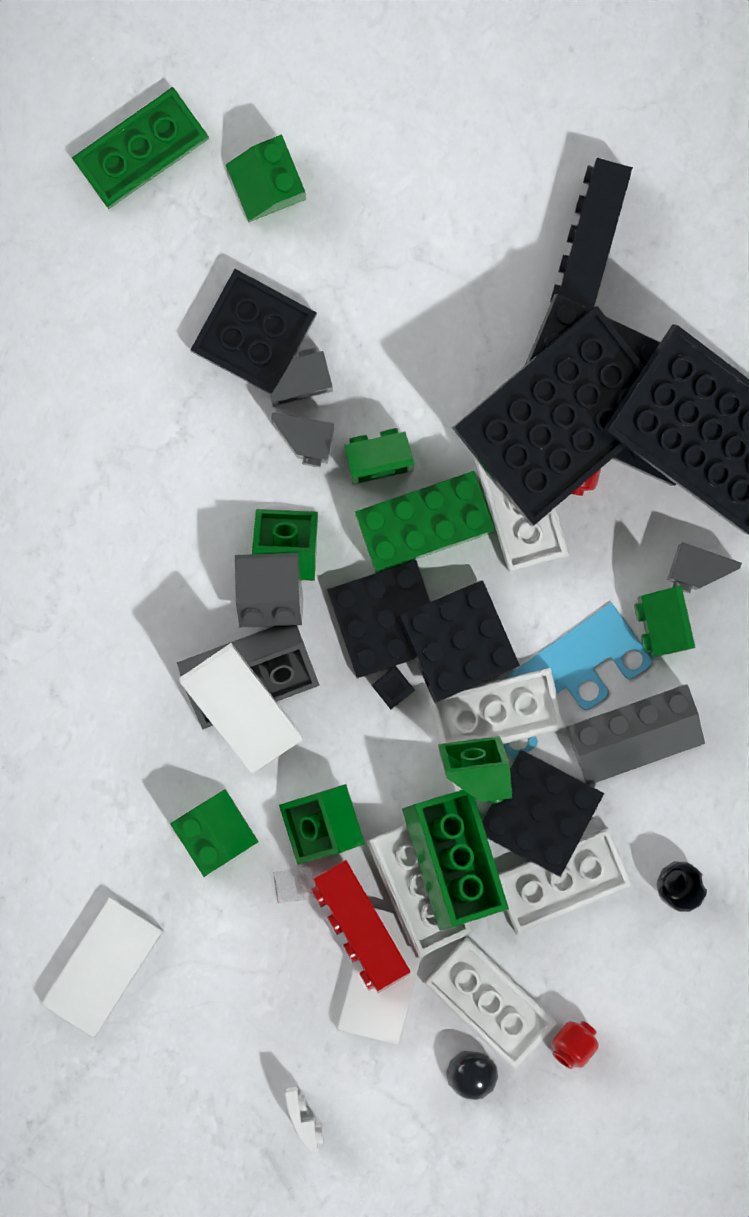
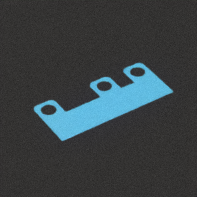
[501,602,652,759]

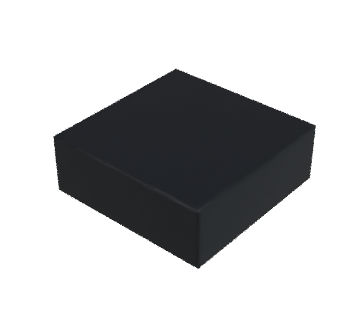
[371,666,415,710]

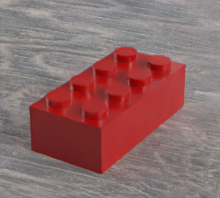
[311,860,411,994]

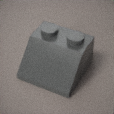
[235,553,303,627]

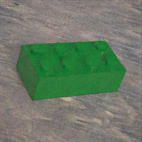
[355,471,495,573]
[402,790,509,930]

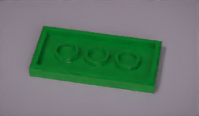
[72,87,209,210]

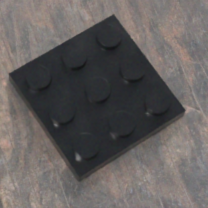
[190,269,317,395]
[327,560,430,679]
[397,580,520,703]
[482,749,605,877]

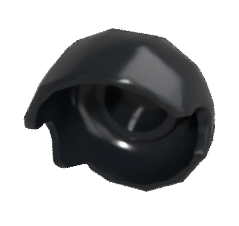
[656,861,707,912]
[446,1051,498,1100]

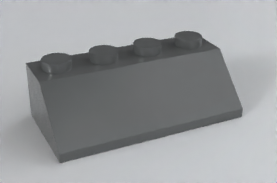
[177,625,320,730]
[566,684,705,785]

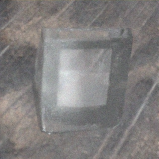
[273,866,314,903]

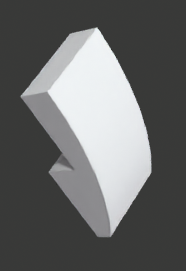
[285,1087,324,1154]

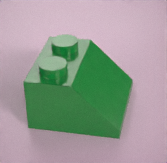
[226,134,306,222]
[344,428,414,485]
[252,509,318,581]
[634,585,696,658]
[438,736,512,803]
[279,784,365,865]
[170,789,259,877]

